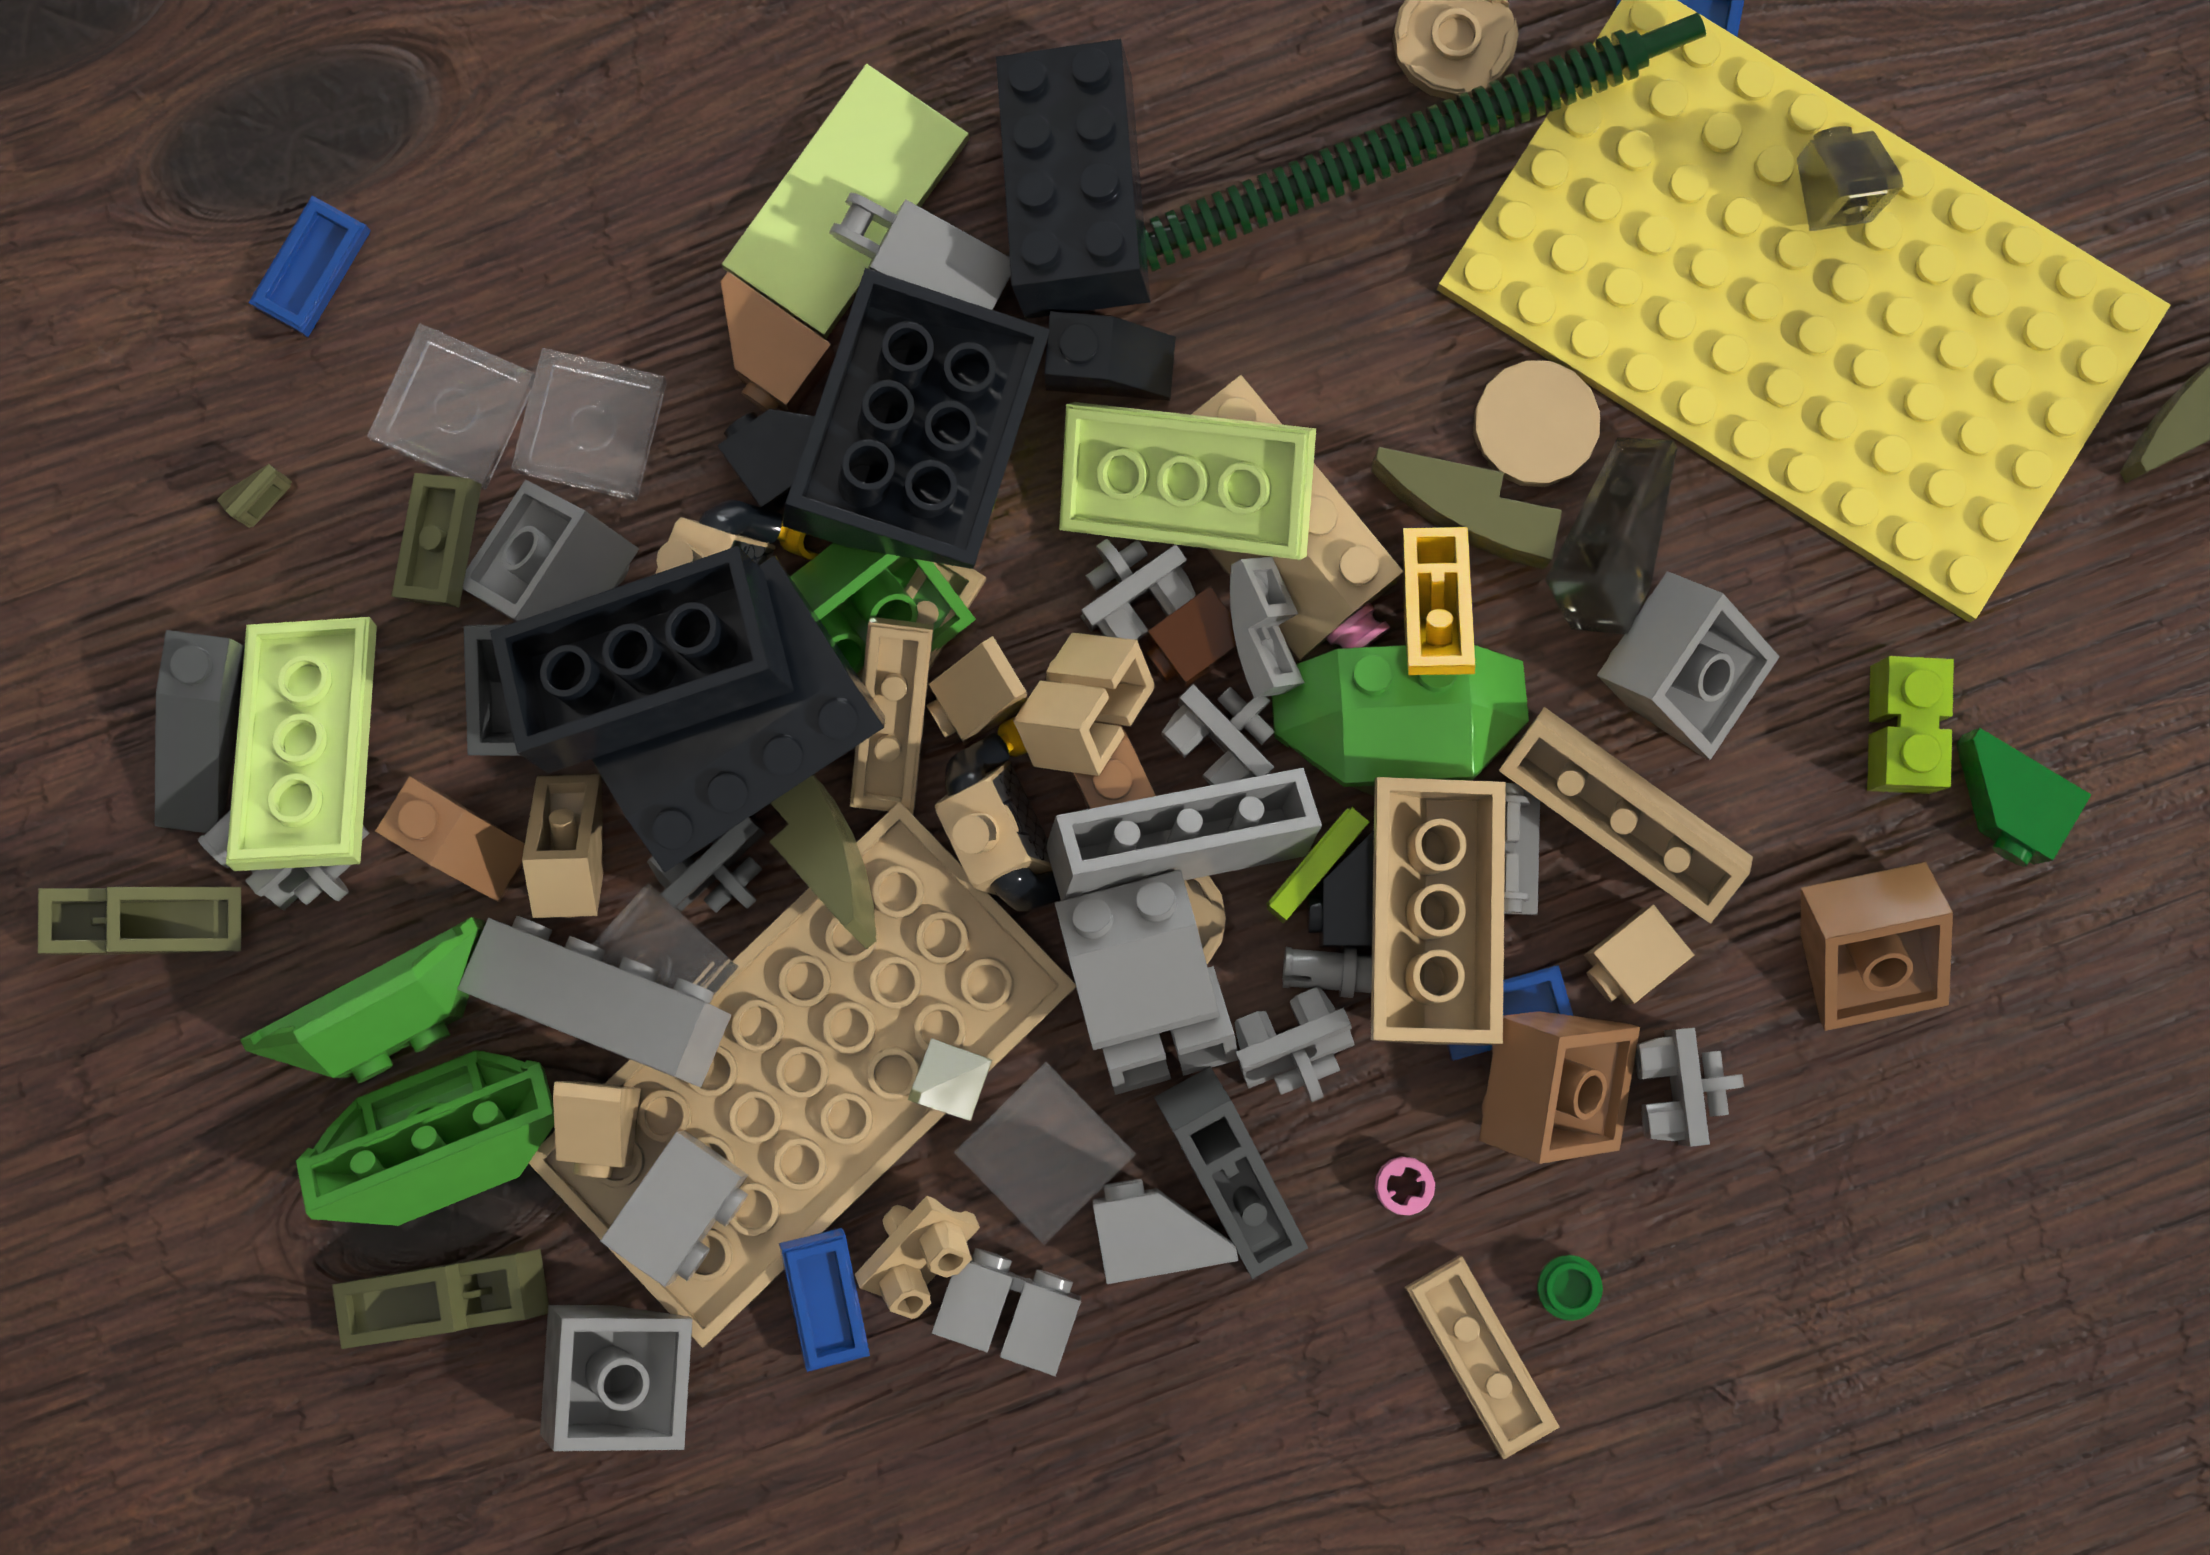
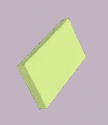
[722,63,969,340]
[1059,402,1316,560]
[226,617,377,871]

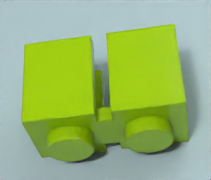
[1867,656,1954,794]

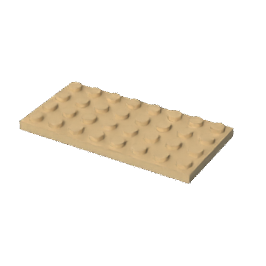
[529,801,1076,1348]

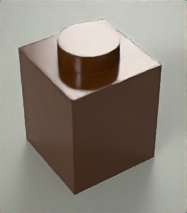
[1145,586,1238,690]

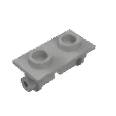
[1504,783,1540,915]

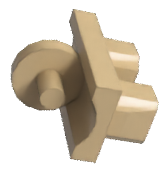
[854,1196,980,1319]

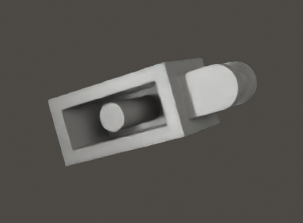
[829,192,1011,310]

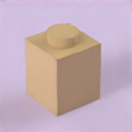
[1584,904,1694,1005]

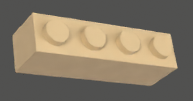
[1499,707,1753,924]

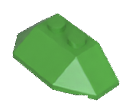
[1272,645,1529,787]
[240,917,486,1083]
[296,1050,554,1226]

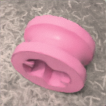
[1326,603,1390,648]
[1375,1156,1435,1216]

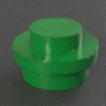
[1537,1255,1603,1321]

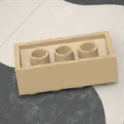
[1191,375,1404,662]
[1371,777,1506,1046]

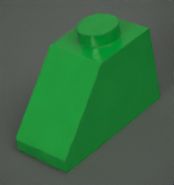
[1956,728,2091,867]

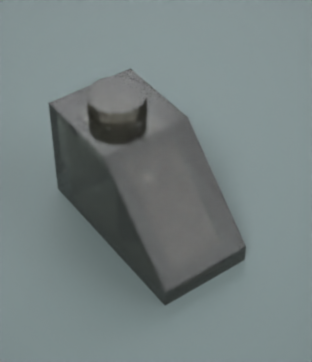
[1797,126,1904,231]

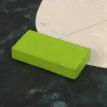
[1266,807,1369,923]

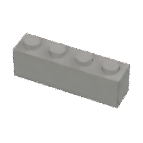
[1046,768,1322,901]
[457,916,731,1088]

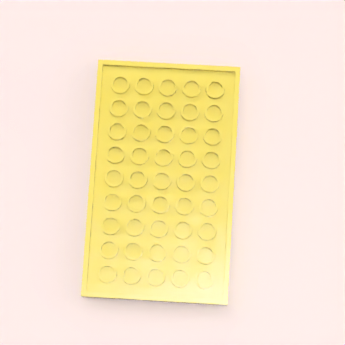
[1437,0,2171,623]

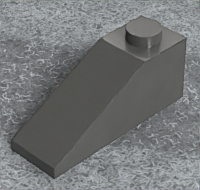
[155,630,245,833]
[1154,1067,1308,1279]

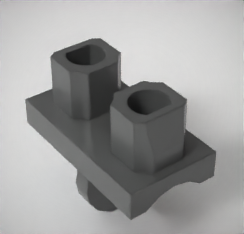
[647,817,766,913]

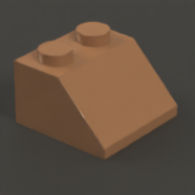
[1801,862,1953,1031]
[1479,1011,1640,1164]

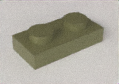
[392,473,482,608]

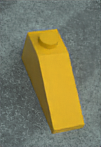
[1403,527,1475,675]

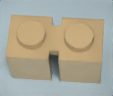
[1013,632,1156,776]

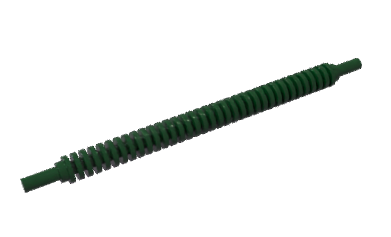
[1144,13,1706,272]

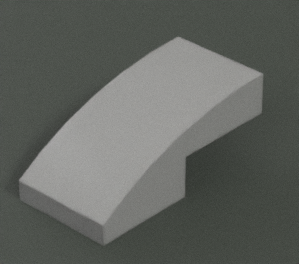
[1230,557,1305,698]

